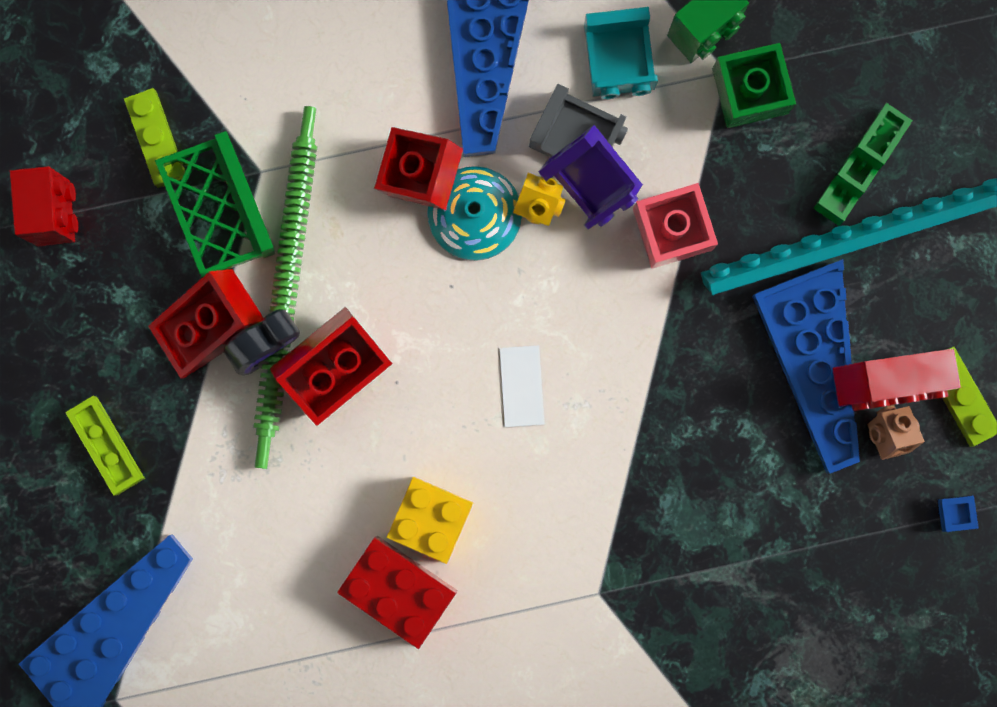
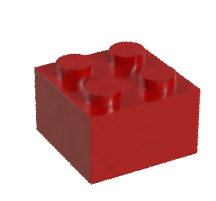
[374,127,463,210]
[10,166,78,246]

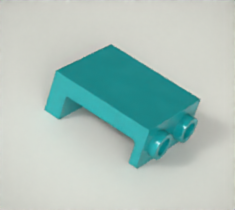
[584,7,658,100]

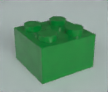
[667,0,749,63]
[712,43,796,128]

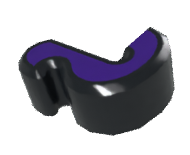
[224,309,300,375]

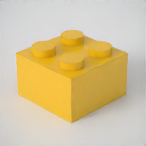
[386,477,474,564]

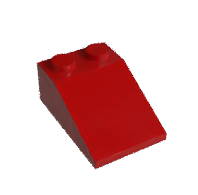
[148,269,264,378]

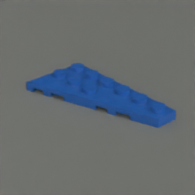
[447,0,529,157]
[752,259,860,474]
[19,534,193,707]

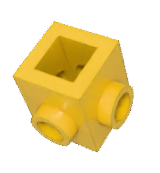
[513,173,566,226]

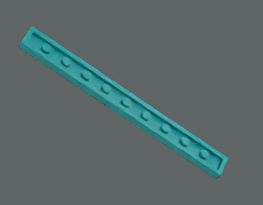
[701,178,997,295]

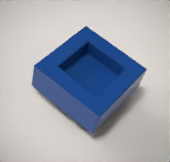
[937,496,979,532]

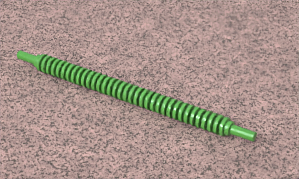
[253,106,318,469]

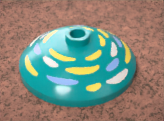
[427,166,522,261]

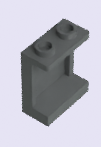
[529,84,628,157]

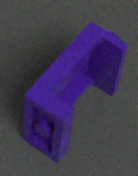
[538,125,643,230]

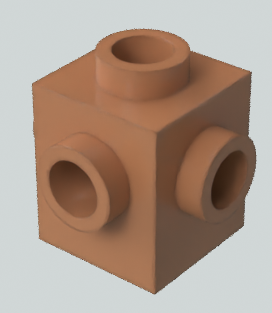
[867,405,925,460]

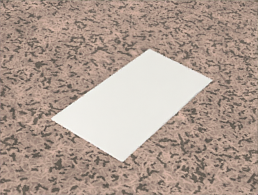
[500,345,545,427]

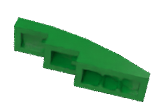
[813,103,913,226]

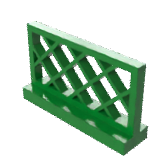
[155,131,275,278]

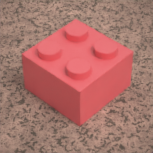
[633,183,718,269]

